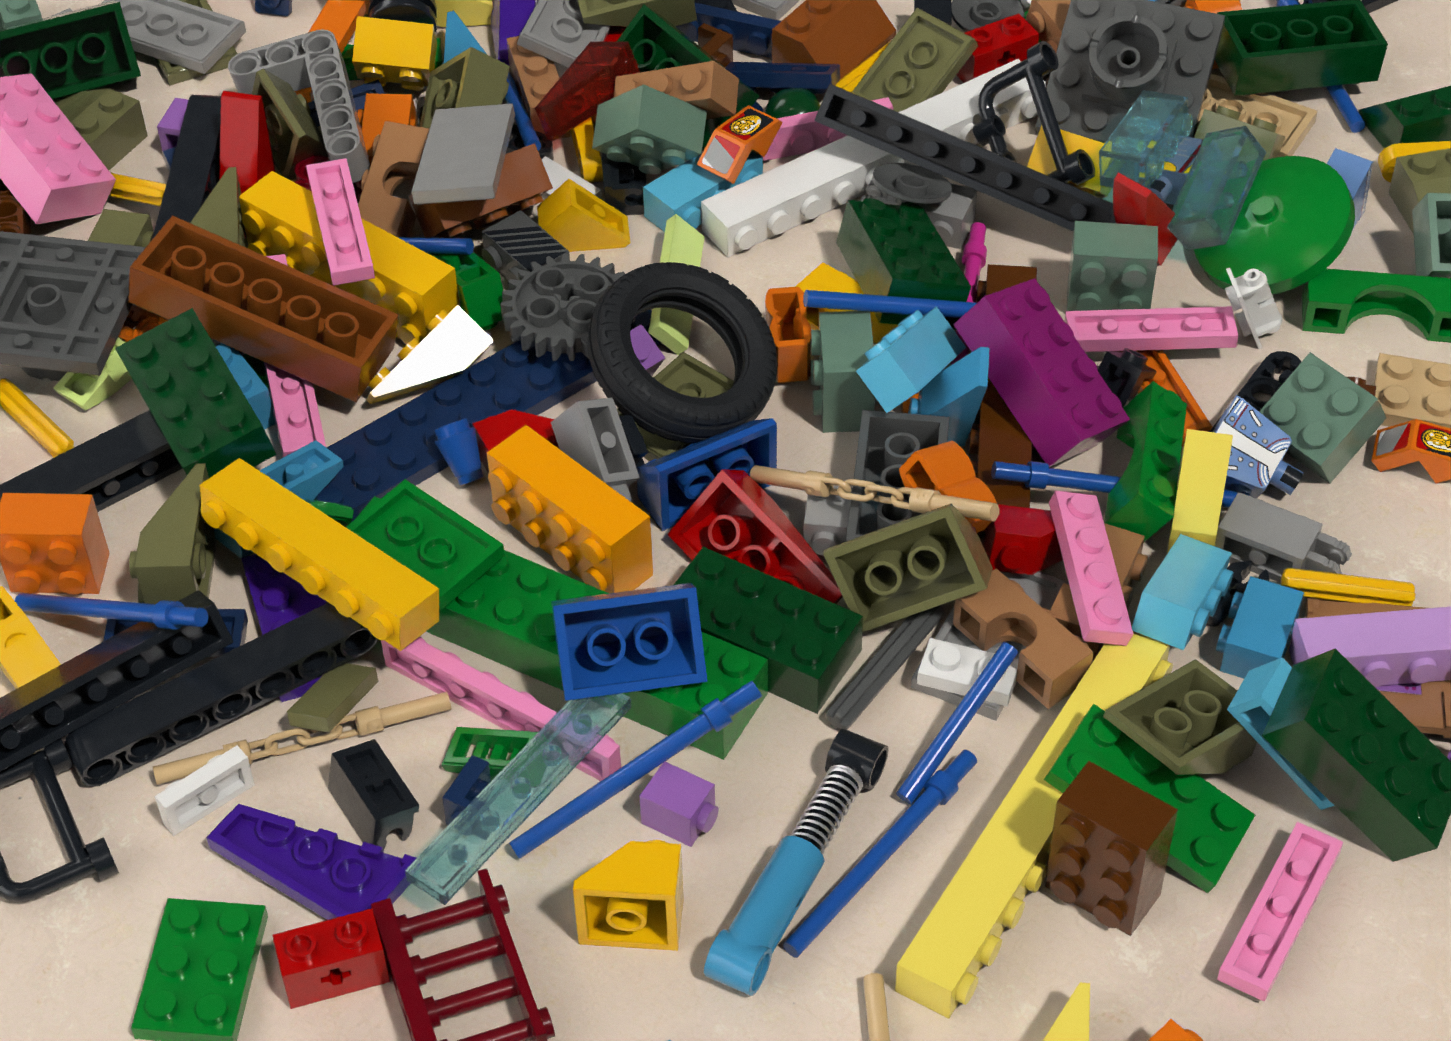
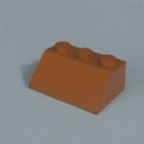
[772,0,896,78]

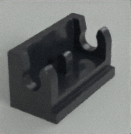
[602,153,646,215]
[328,739,419,851]

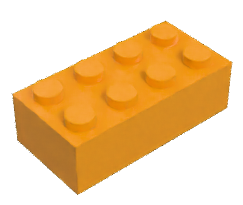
[487,425,653,593]

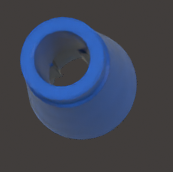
[434,418,484,485]

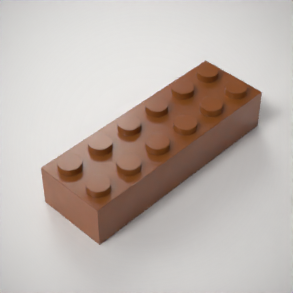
[129,215,399,402]

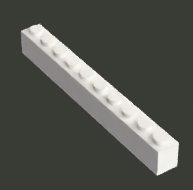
[701,59,1046,257]

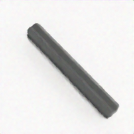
[826,605,945,730]

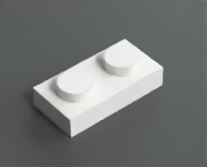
[917,638,1019,707]
[155,745,255,836]

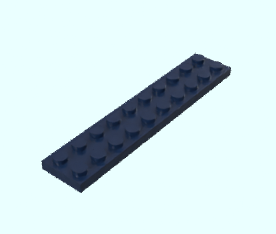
[314,309,662,522]

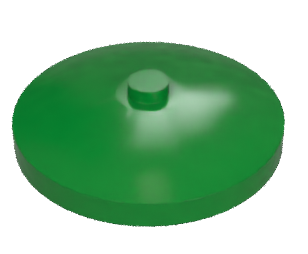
[1192,156,1355,295]

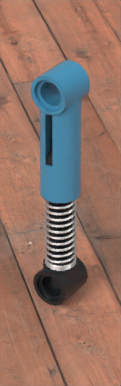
[704,728,889,996]

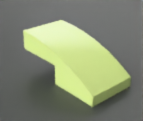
[53,337,132,411]

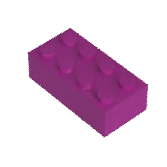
[953,278,1130,467]

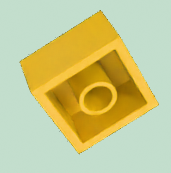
[352,16,437,91]

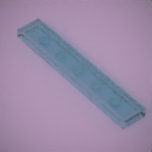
[405,693,631,905]

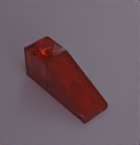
[535,42,640,141]

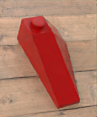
[667,469,843,604]

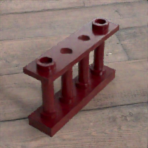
[371,868,555,1041]

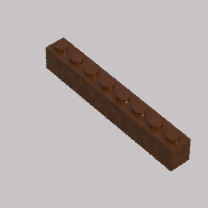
[969,264,1037,538]

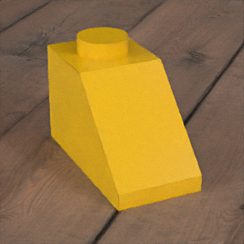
[537,179,631,252]

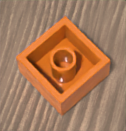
[0,493,110,595]

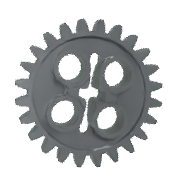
[501,253,635,361]

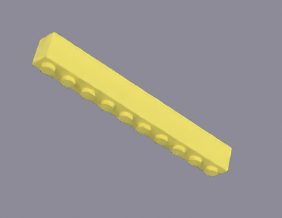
[895,625,1173,1019]

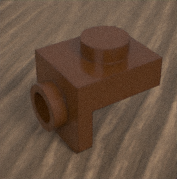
[698,23,733,67]

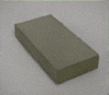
[287,663,379,733]

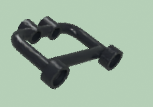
[973,41,1095,185]
[0,738,119,902]

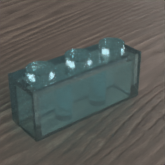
[1099,90,1193,189]
[1168,126,1266,250]

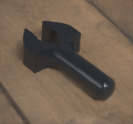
[1207,561,1269,627]

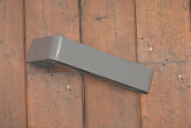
[228,29,370,183]

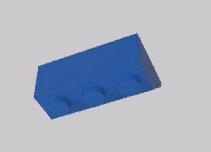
[637,418,777,531]
[551,583,708,701]

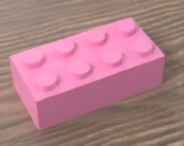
[0,73,116,224]

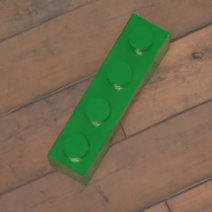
[1302,268,1451,343]
[1104,381,1187,542]

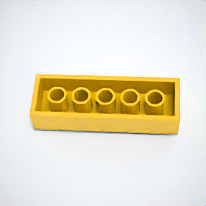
[239,171,460,345]

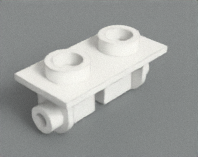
[1225,268,1282,349]

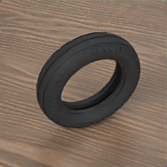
[588,262,777,443]

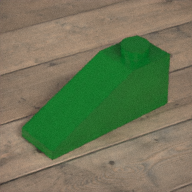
[430,237,504,330]

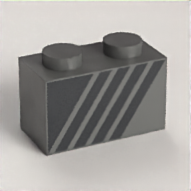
[482,210,570,281]

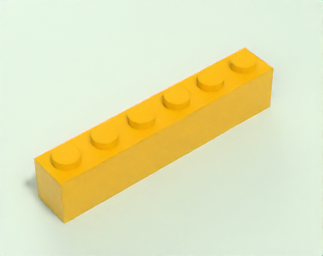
[199,458,439,651]

